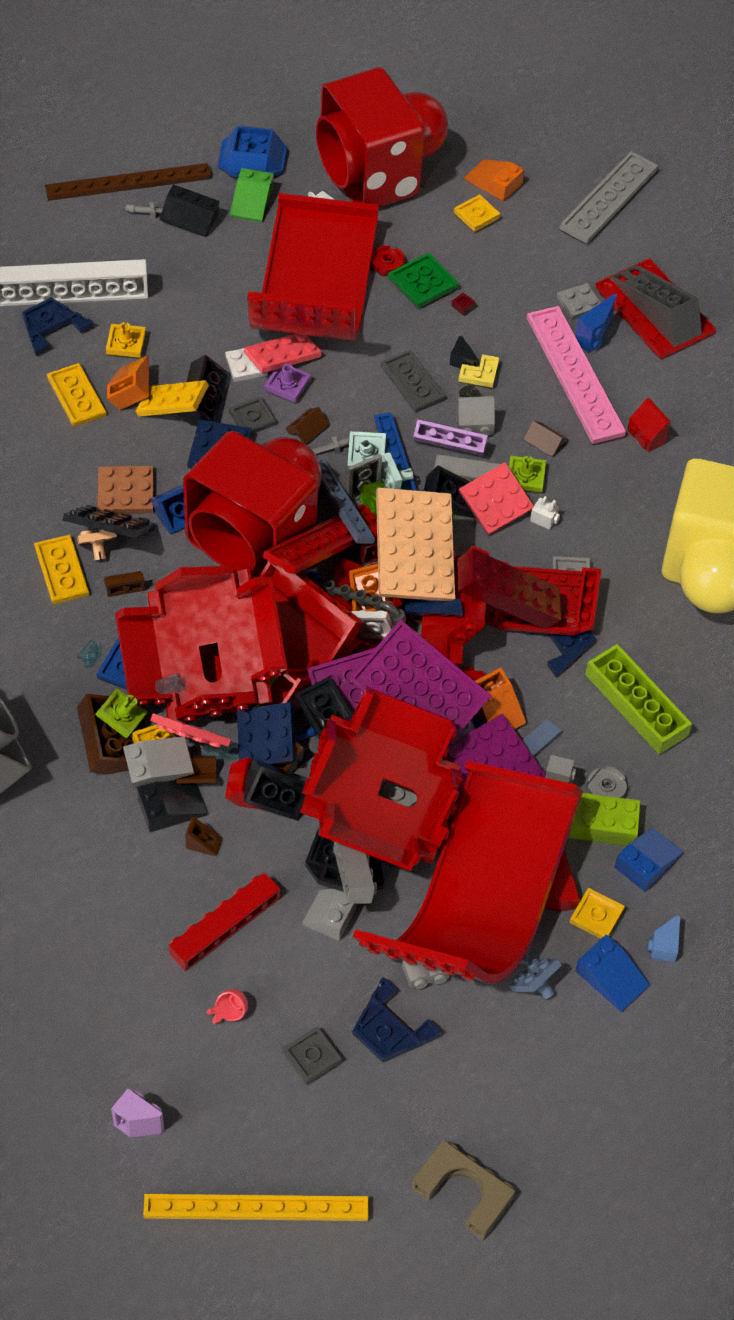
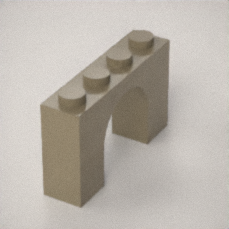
[411,1140,515,1240]

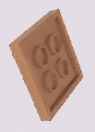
[98,466,153,514]

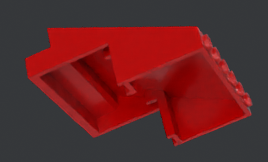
[200,561,365,715]

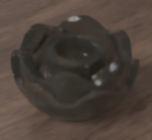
[459,385,481,397]

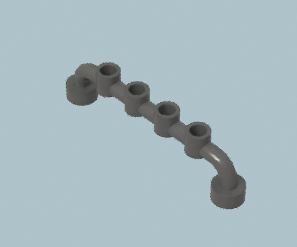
[317,580,407,625]

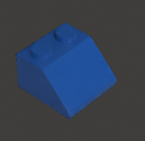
[150,484,185,534]

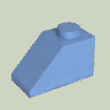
[647,916,680,962]

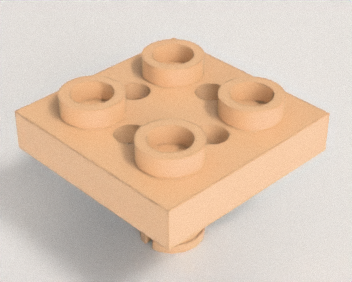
[77,530,117,560]

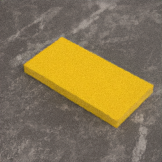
[47,363,107,427]
[34,534,89,605]

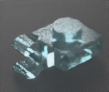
[203,742,238,758]

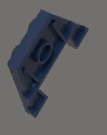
[22,297,94,356]
[403,551,464,617]
[525,630,596,678]
[352,977,442,1062]

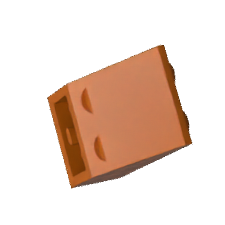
[107,355,149,410]
[475,667,526,730]

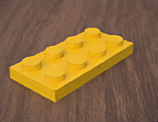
[135,380,209,417]

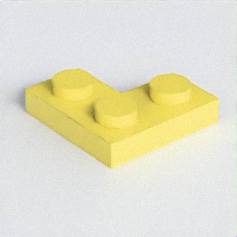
[458,354,499,388]

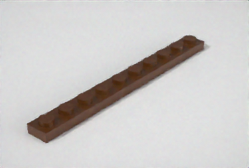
[45,163,211,201]

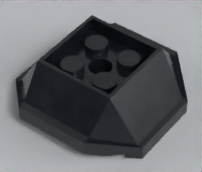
[305,828,392,892]

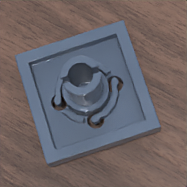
[508,958,562,999]

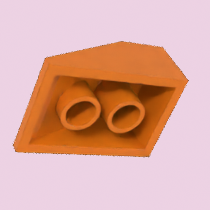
[464,159,524,202]
[349,564,391,616]

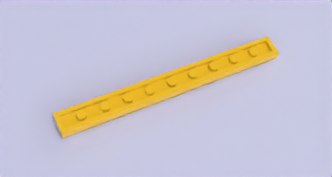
[143,1194,368,1221]

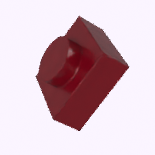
[451,293,475,315]

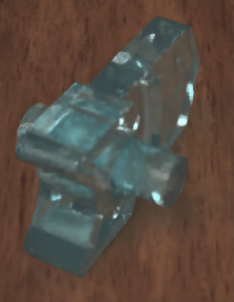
[77,640,101,668]
[155,673,185,694]

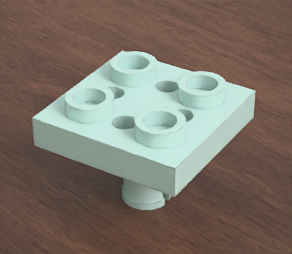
[347,431,386,467]
[380,452,413,489]

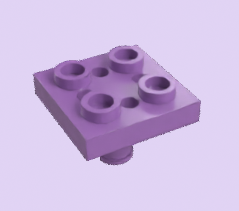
[264,364,311,403]

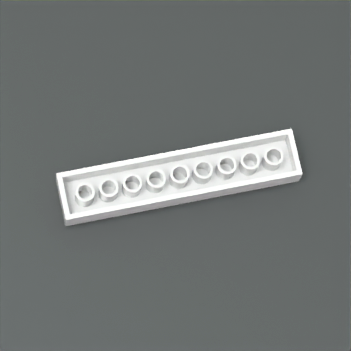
[0,259,148,306]

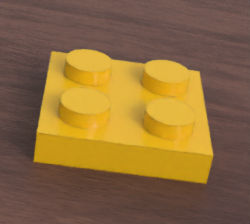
[454,194,501,232]
[569,888,625,939]

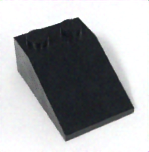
[424,465,476,518]
[295,676,353,740]
[137,781,207,833]

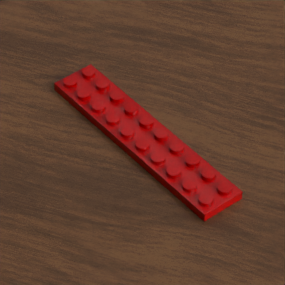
[263,503,377,574]

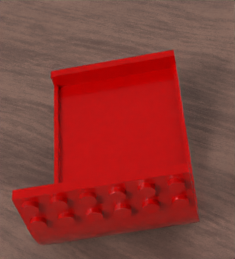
[247,193,379,341]
[353,761,583,983]

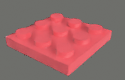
[458,462,534,536]
[150,713,231,748]

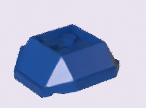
[218,126,287,177]

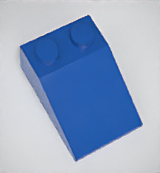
[575,293,617,353]
[614,828,684,892]
[575,934,650,1013]

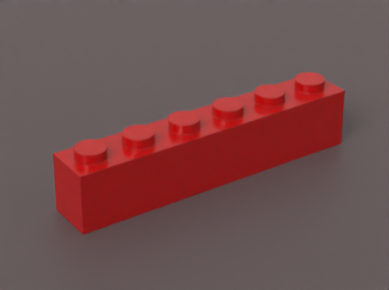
[169,872,280,972]

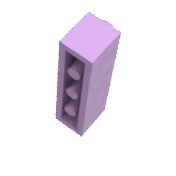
[413,419,488,457]

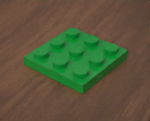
[388,252,459,309]

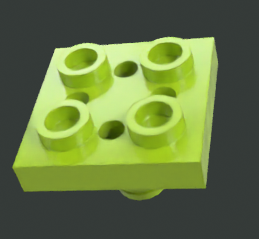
[509,456,546,493]
[95,688,147,739]

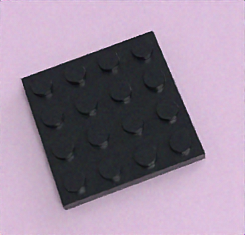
[62,505,155,538]

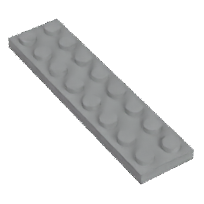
[559,151,658,244]

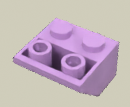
[111,1089,164,1138]

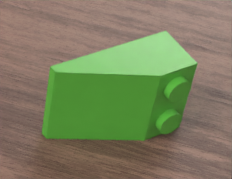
[230,168,274,222]

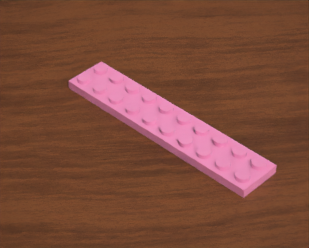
[527,306,626,444]

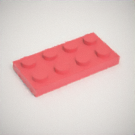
[244,334,322,374]

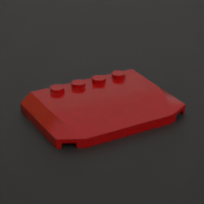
[485,561,602,635]

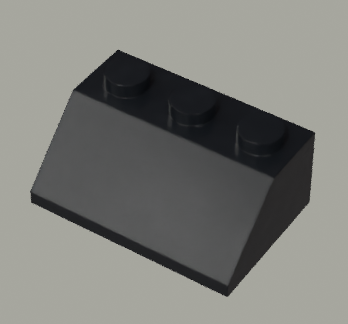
[159,184,220,237]
[244,759,307,820]

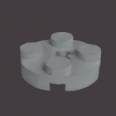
[587,767,627,798]

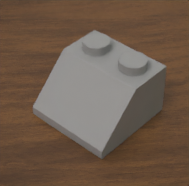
[456,396,495,436]
[302,889,357,941]

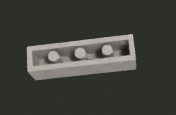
[434,455,508,482]
[333,842,377,904]

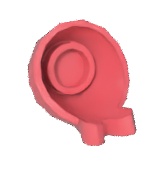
[206,989,248,1024]

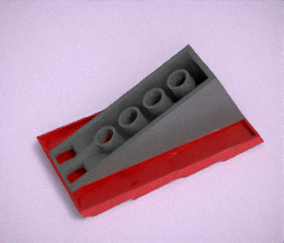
[595,258,716,359]

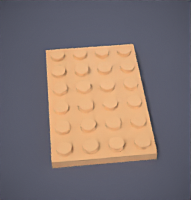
[376,488,455,601]

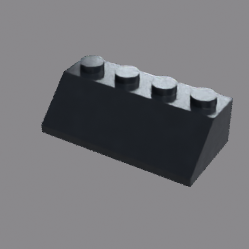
[178,354,230,426]

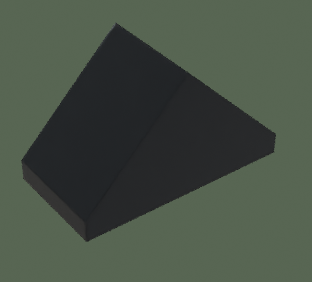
[450,336,477,369]

